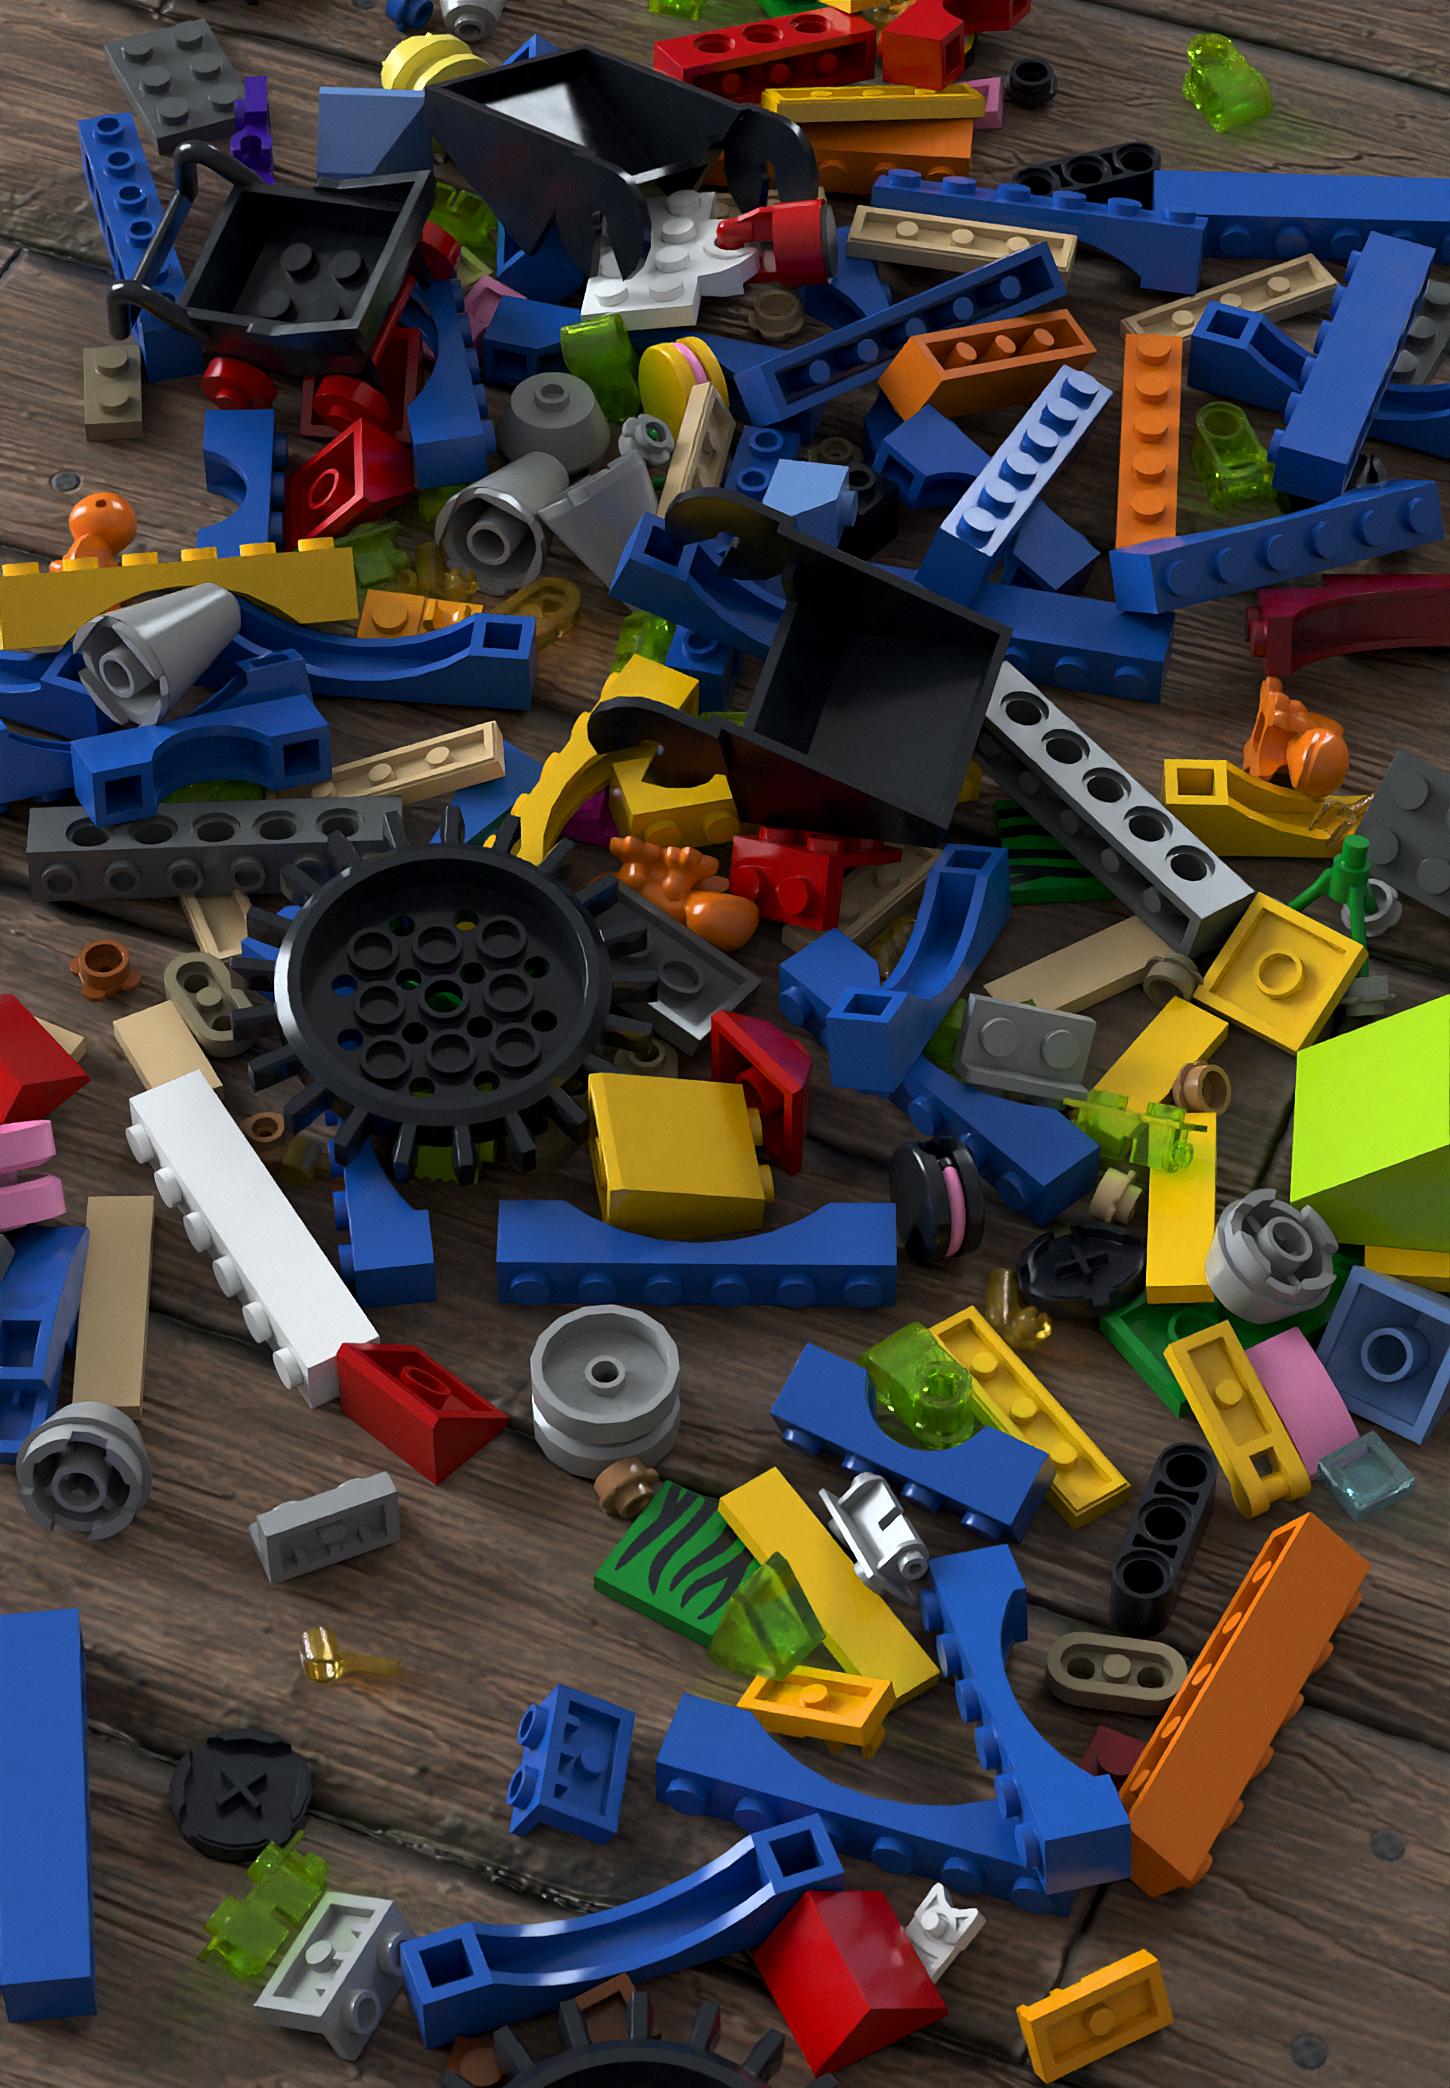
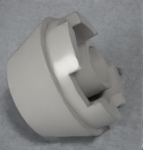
[496,372,611,476]
[1205,1189,1339,1324]
[16,1401,152,1540]

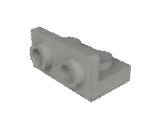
[951,993,1097,1110]
[249,1471,401,1585]
[254,1891,418,2061]

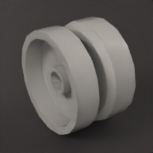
[530,1304,680,1480]

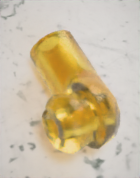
[414,542,478,603]
[868,915,917,986]
[984,1268,1052,1352]

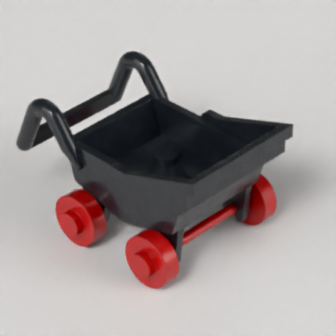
[106,140,462,433]

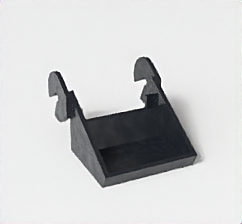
[422,43,819,281]
[587,487,1013,849]

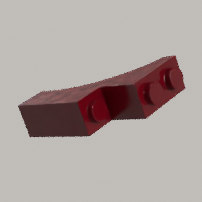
[1244,574,1450,676]

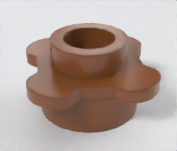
[69,939,142,1002]

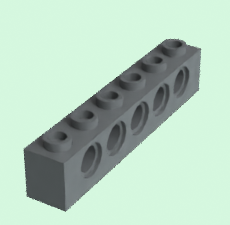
[971,661,1255,959]
[26,795,403,902]

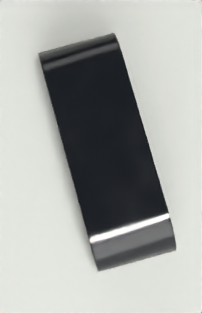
[1011,142,1162,230]
[1109,1442,1218,1638]

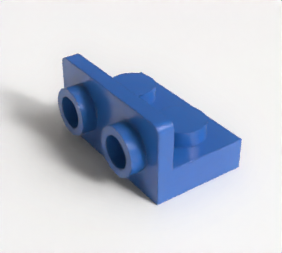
[506,1683,636,1845]

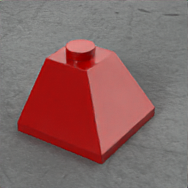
[284,417,414,553]
[711,1010,813,1177]

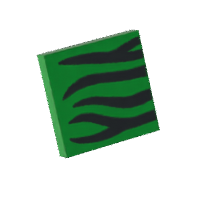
[993,799,1118,905]
[594,1480,768,1650]

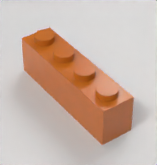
[877,309,1098,422]

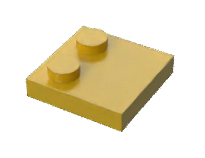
[1192,892,1369,1057]

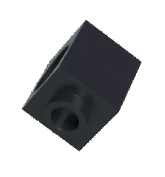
[837,459,899,561]

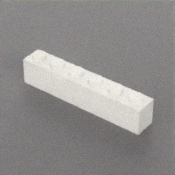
[126,1069,380,1409]

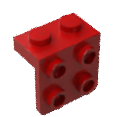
[728,824,903,931]

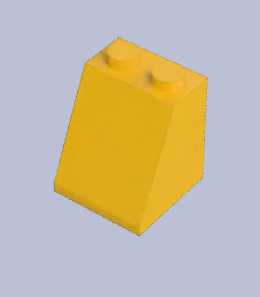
[587,1072,774,1241]

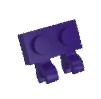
[230,76,276,185]

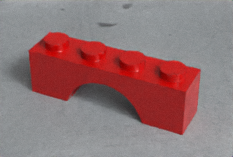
[877,0,1031,91]

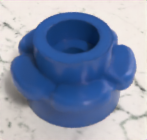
[385,0,434,33]

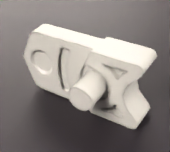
[905,1883,986,1985]

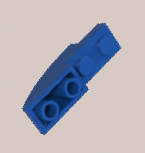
[0,1226,90,1464]

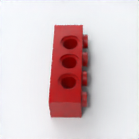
[654,6,877,104]

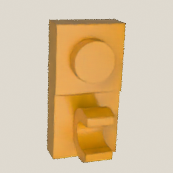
[357,589,485,638]
[736,1660,896,1760]
[1016,1949,1174,2084]

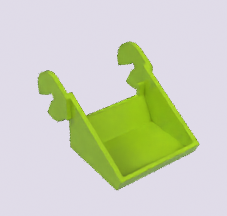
[1290,994,1450,1253]

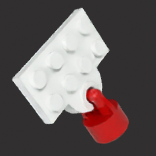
[580,190,838,335]

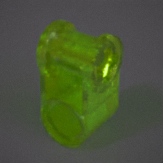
[1182,33,1273,133]
[560,312,640,421]
[1191,402,1278,512]
[856,1321,974,1450]

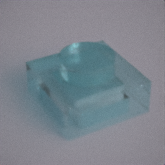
[1316,1430,1415,1523]

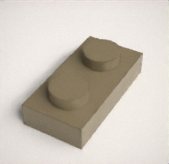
[83,345,144,441]

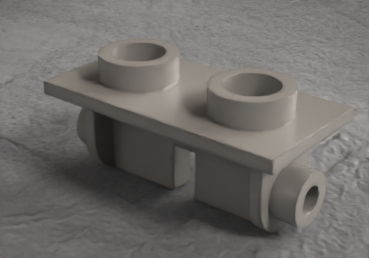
[819,1472,929,1606]

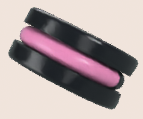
[889,1135,985,1263]

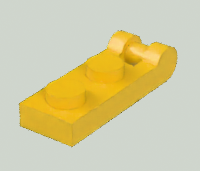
[1163,1320,1311,1520]

